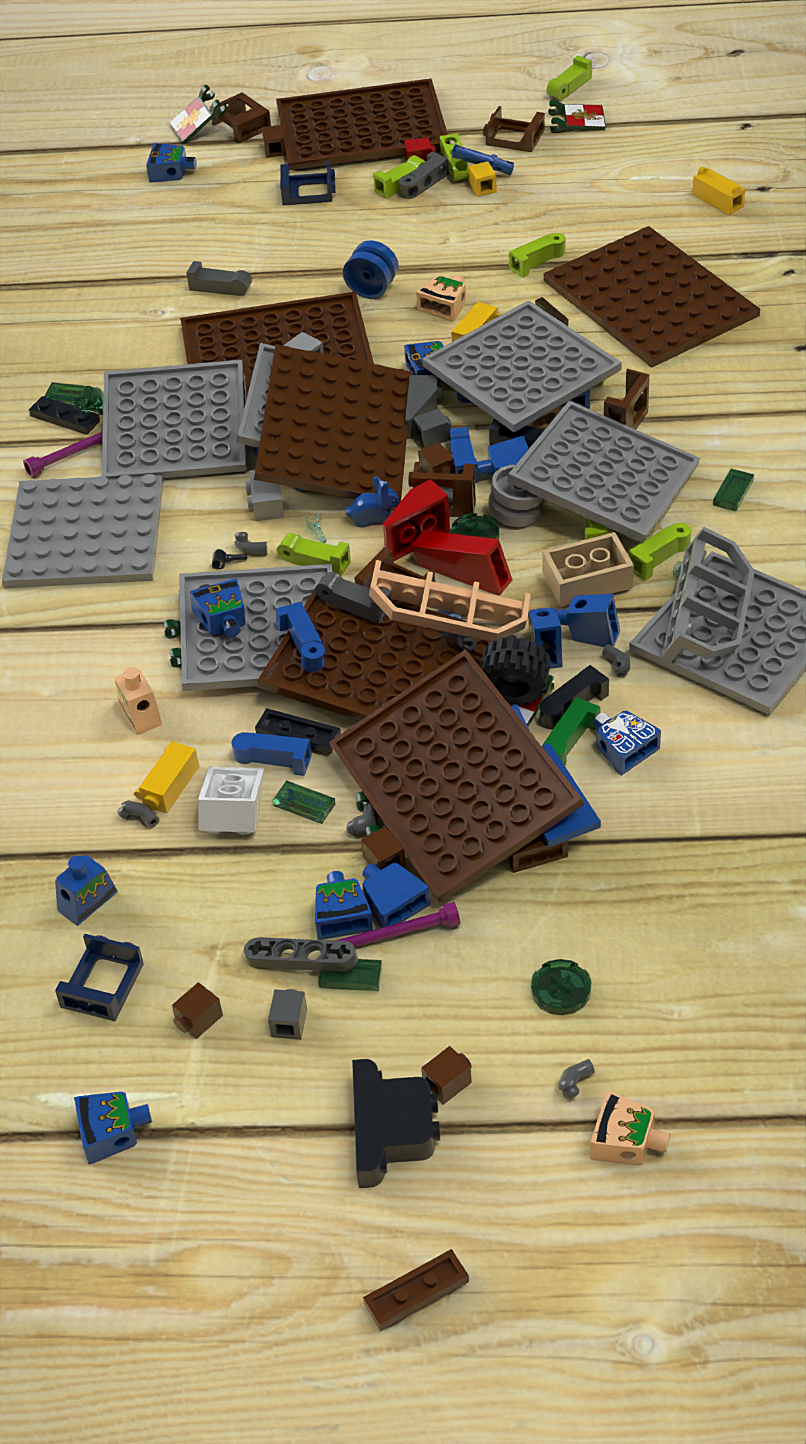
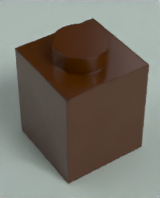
[262,125,286,158]
[418,442,455,474]
[361,827,406,870]
[172,982,223,1039]
[421,1046,472,1105]

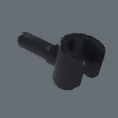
[212,549,247,569]

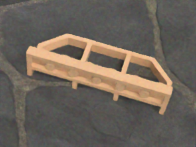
[369,560,531,641]

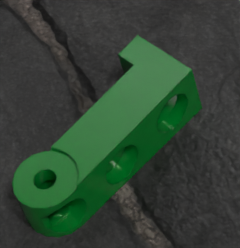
[543,697,600,765]

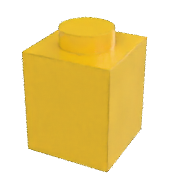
[468,161,497,197]

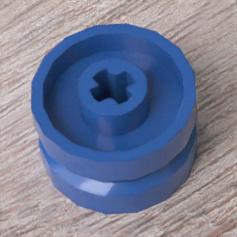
[343,240,399,299]

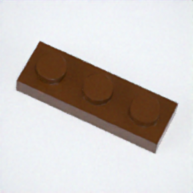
[363,1249,469,1331]

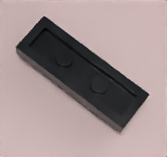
[29,396,100,435]
[255,708,341,754]

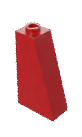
[411,531,513,595]

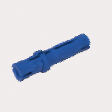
[452,144,514,175]

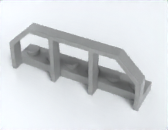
[661,527,755,663]

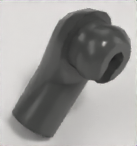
[347,802,378,836]

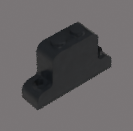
[352,1059,440,1188]

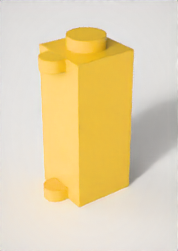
[692,166,745,215]
[451,301,502,342]
[134,741,199,813]

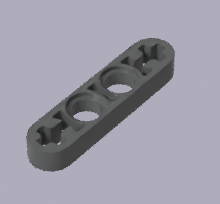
[244,937,358,972]

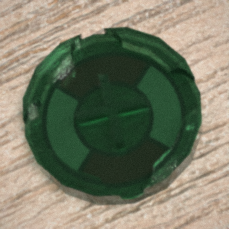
[450,513,500,539]
[530,959,592,1015]

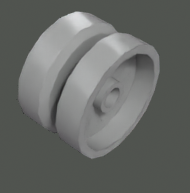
[488,465,543,527]

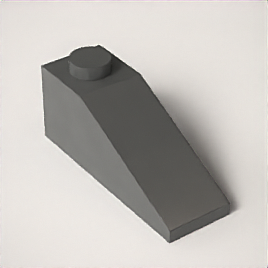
[405,375,443,439]

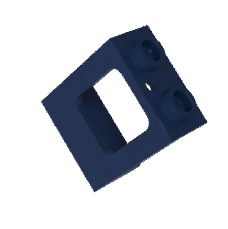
[280,161,336,206]
[55,934,144,1021]

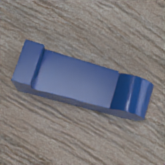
[449,427,478,483]
[276,602,325,672]
[231,732,312,776]

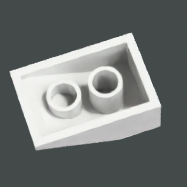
[198,767,264,835]

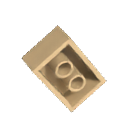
[542,532,634,607]

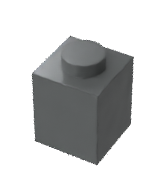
[413,408,452,448]
[268,989,307,1040]

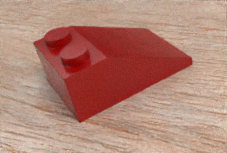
[383,479,450,561]

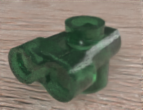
[74,386,103,415]

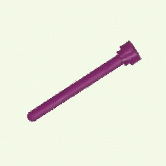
[23,431,103,477]
[320,902,461,954]

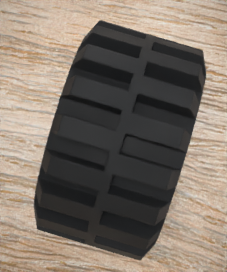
[480,637,551,705]

